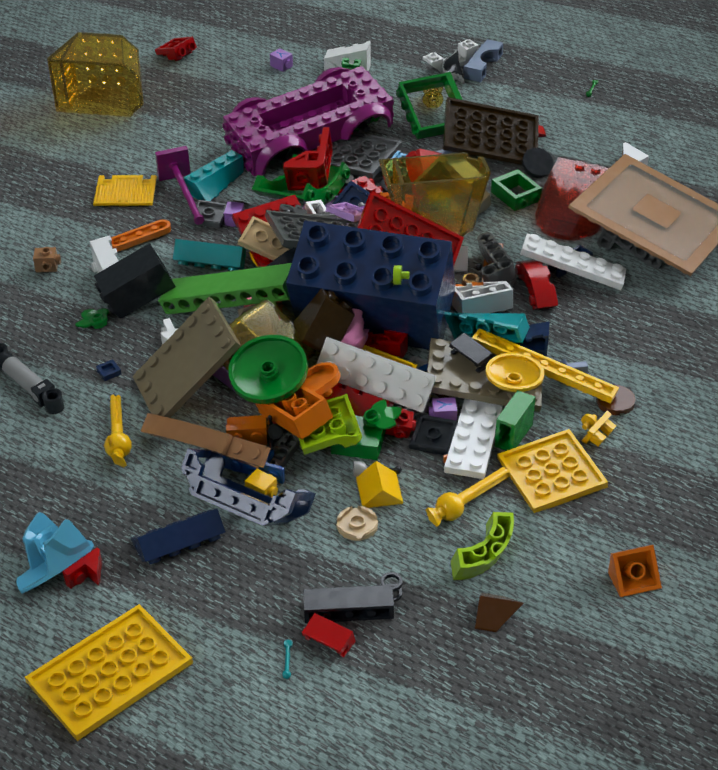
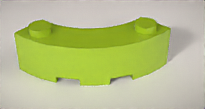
[451,512,514,580]

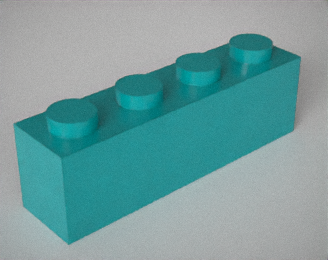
[184,150,244,201]
[173,239,247,271]
[444,312,530,343]

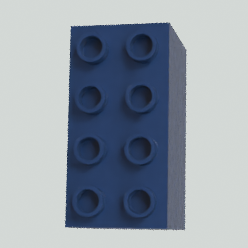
[286,220,455,350]

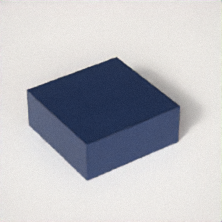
[96,359,122,381]

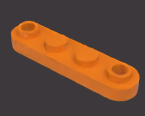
[111,220,171,252]

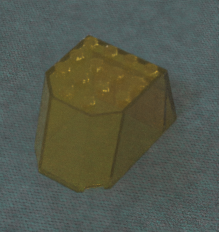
[47,32,144,117]
[379,152,490,237]

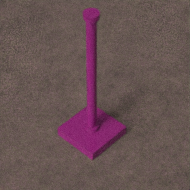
[155,146,204,225]

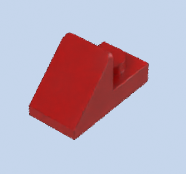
[63,547,102,589]

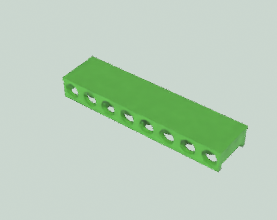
[158,263,292,314]

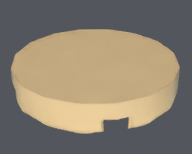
[336,506,378,541]

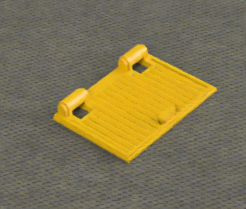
[93,175,157,206]

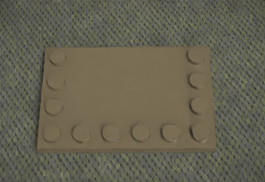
[133,297,241,418]
[427,338,542,412]

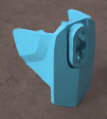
[16,512,94,594]

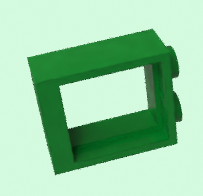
[491,169,542,211]

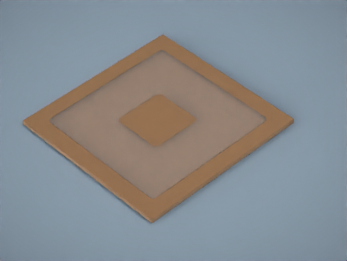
[568,154,718,276]

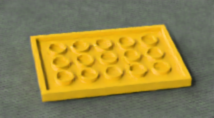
[25,604,193,741]

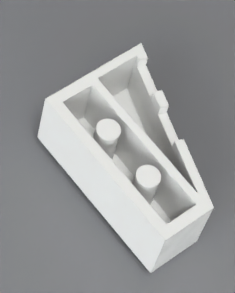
[324,41,371,71]
[452,281,513,313]

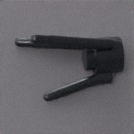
[267,415,290,450]

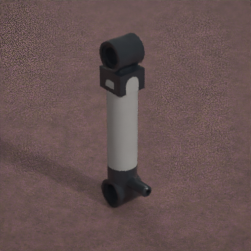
[0,343,64,414]

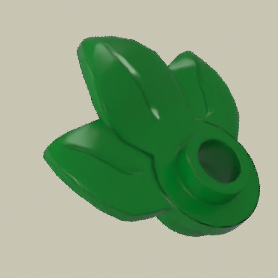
[75,308,109,329]
[363,399,402,429]

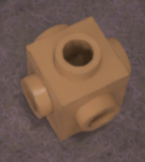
[33,247,61,272]

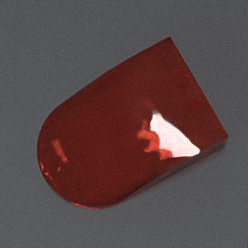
[535,157,609,241]

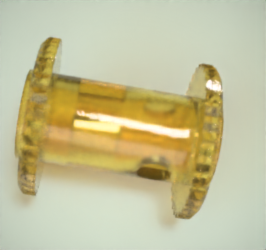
[422,87,444,108]

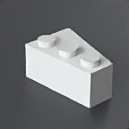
[90,235,119,273]

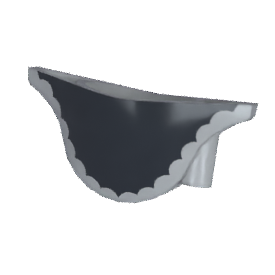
[442,49,465,84]

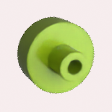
[393,265,410,285]

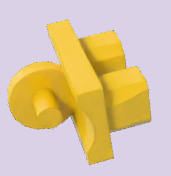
[581,411,616,447]

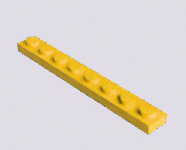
[472,328,619,404]

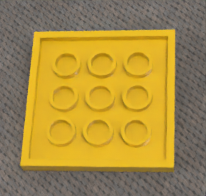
[497,429,608,513]

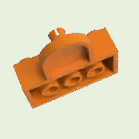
[255,362,340,439]

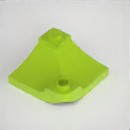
[299,394,362,455]

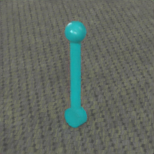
[282,639,293,679]

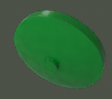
[228,335,308,404]

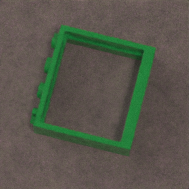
[396,72,463,140]

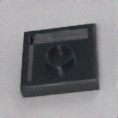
[409,414,458,455]

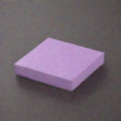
[325,202,364,222]

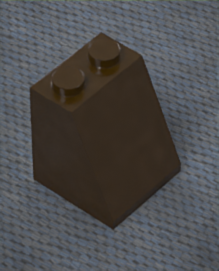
[294,288,355,353]

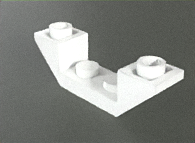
[423,39,478,73]

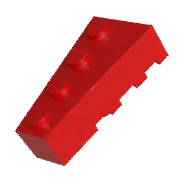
[324,383,394,417]

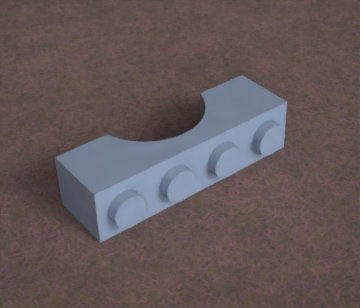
[463,39,503,82]

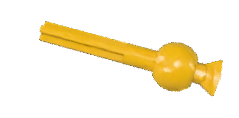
[104,394,132,467]
[425,467,510,527]

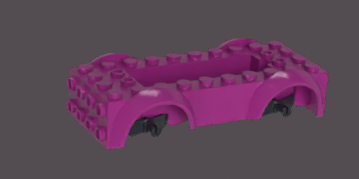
[222,66,394,177]

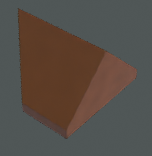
[475,593,524,632]

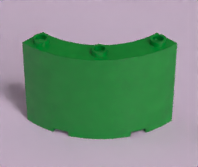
[252,154,350,205]

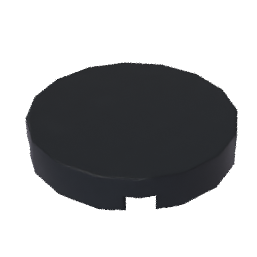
[521,148,554,178]

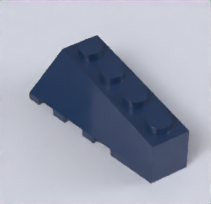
[130,508,226,564]

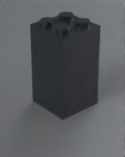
[94,243,176,319]

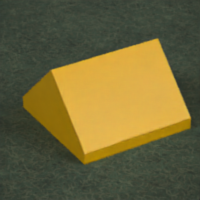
[356,461,403,508]

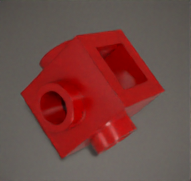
[385,409,416,438]

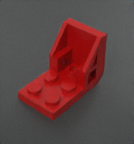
[283,127,333,191]

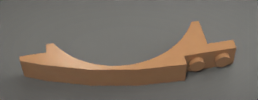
[141,413,271,469]

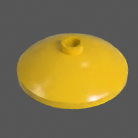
[485,353,544,393]

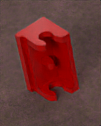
[302,613,356,657]

